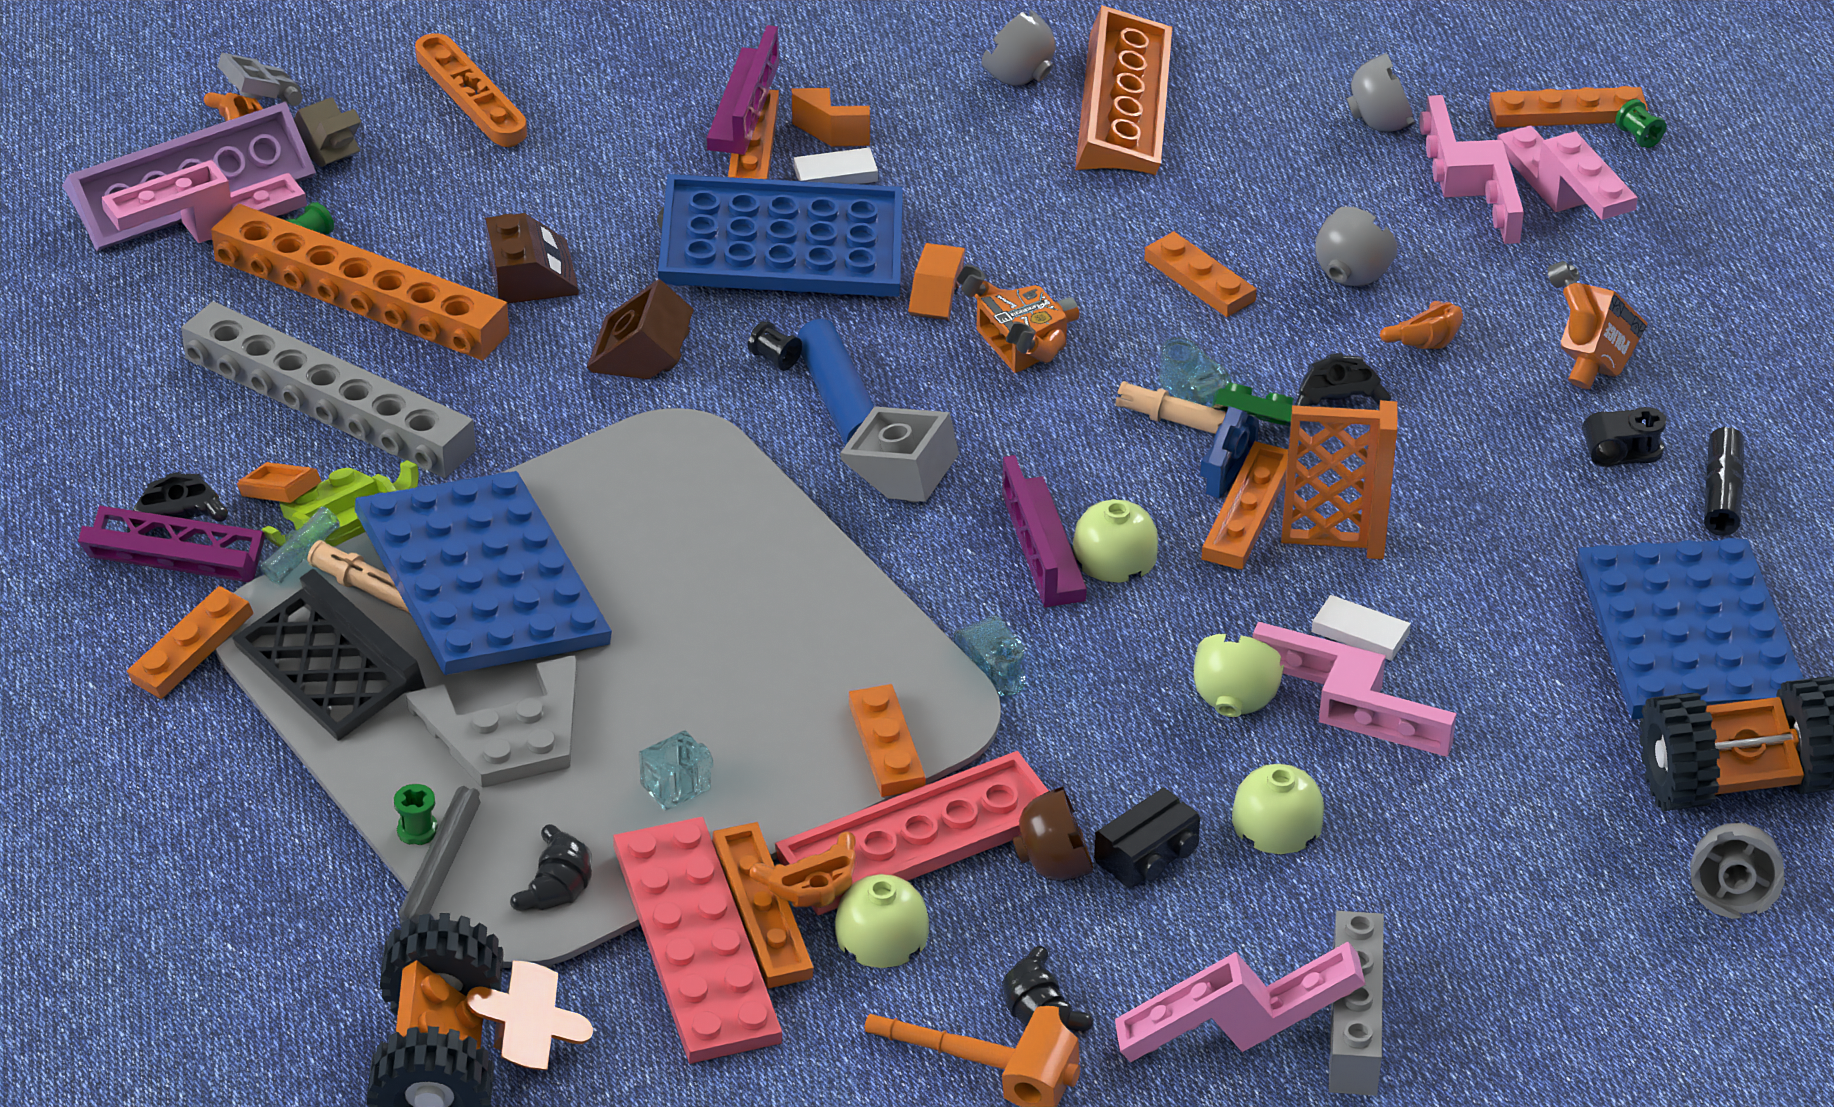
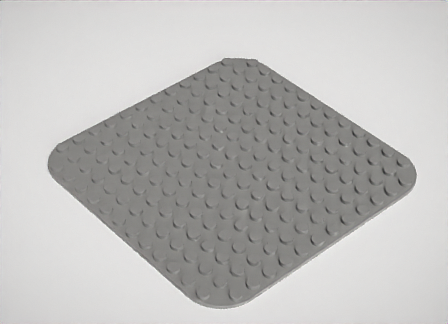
[215,408,1001,968]

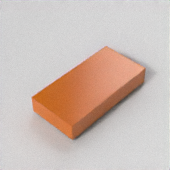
[236,462,322,503]

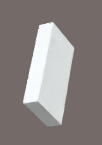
[794,147,878,184]
[1312,595,1411,661]

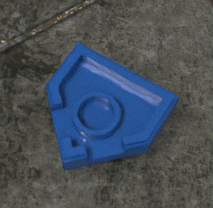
[1200,406,1259,498]

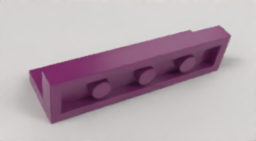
[707,25,779,155]
[1002,455,1087,608]
[78,505,266,582]

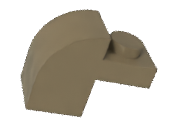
[294,97,361,167]

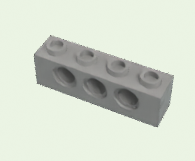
[1329,910,1384,1096]

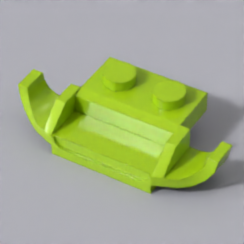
[262,460,419,550]

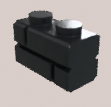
[1094,787,1200,889]

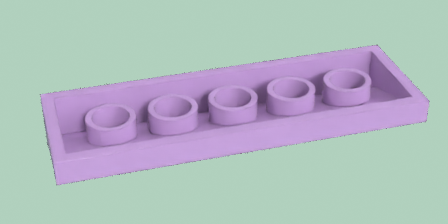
[62,102,316,251]

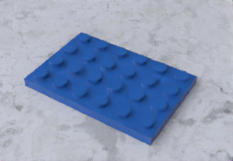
[658,174,903,297]
[355,471,612,675]
[1577,538,1804,720]

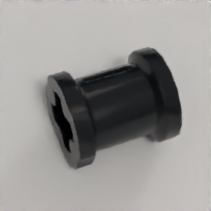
[748,321,802,371]

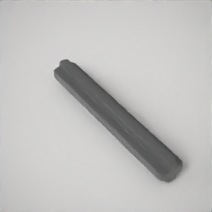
[398,786,481,925]

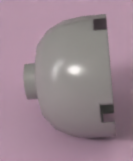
[981,10,1056,86]
[1346,53,1415,132]
[1315,207,1397,287]
[1690,823,1785,919]

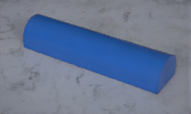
[797,319,874,446]

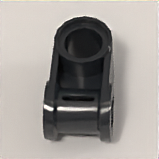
[1582,407,1666,467]

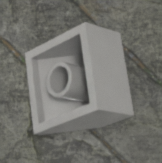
[840,406,959,502]

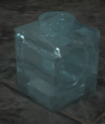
[639,730,713,811]

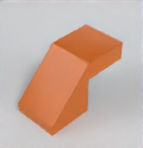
[792,88,870,147]
[908,243,966,321]

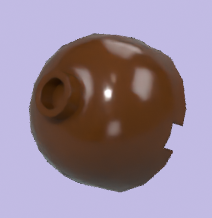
[1013,786,1094,881]

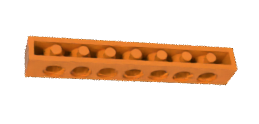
[211,204,510,361]

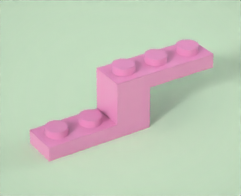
[1419,95,1524,244]
[1497,126,1638,220]
[101,160,307,243]
[1253,621,1457,757]
[1115,942,1366,1063]

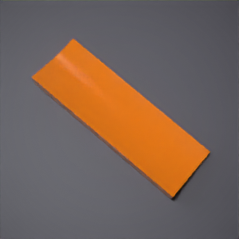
[1075,5,1172,175]

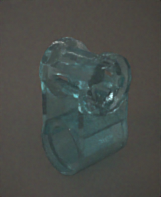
[1159,337,1232,406]
[954,615,1026,696]

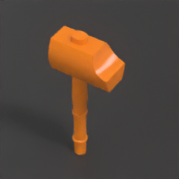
[865,1006,1081,1107]

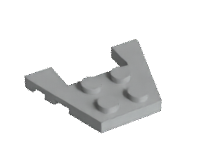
[406,655,577,788]

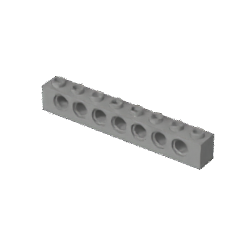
[181,301,476,478]

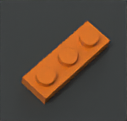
[1144,231,1257,317]
[127,586,254,699]
[849,684,926,797]

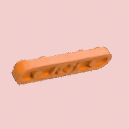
[415,33,527,147]

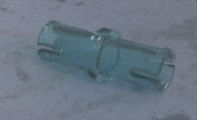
[260,506,340,585]

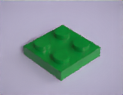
[1211,382,1294,427]

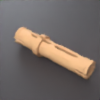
[1115,381,1227,434]
[307,540,412,616]

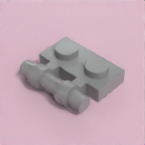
[217,52,303,106]

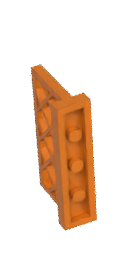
[1281,400,1397,559]

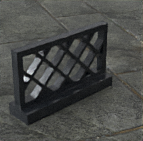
[233,569,426,741]

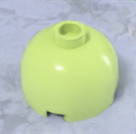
[1073,499,1158,583]
[1194,634,1284,717]
[1232,763,1324,854]
[835,874,929,968]

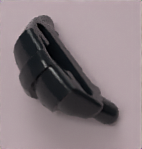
[1294,353,1391,406]
[126,472,228,533]
[510,824,592,911]
[1002,946,1094,1032]

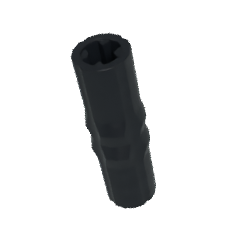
[1704,427,1745,536]

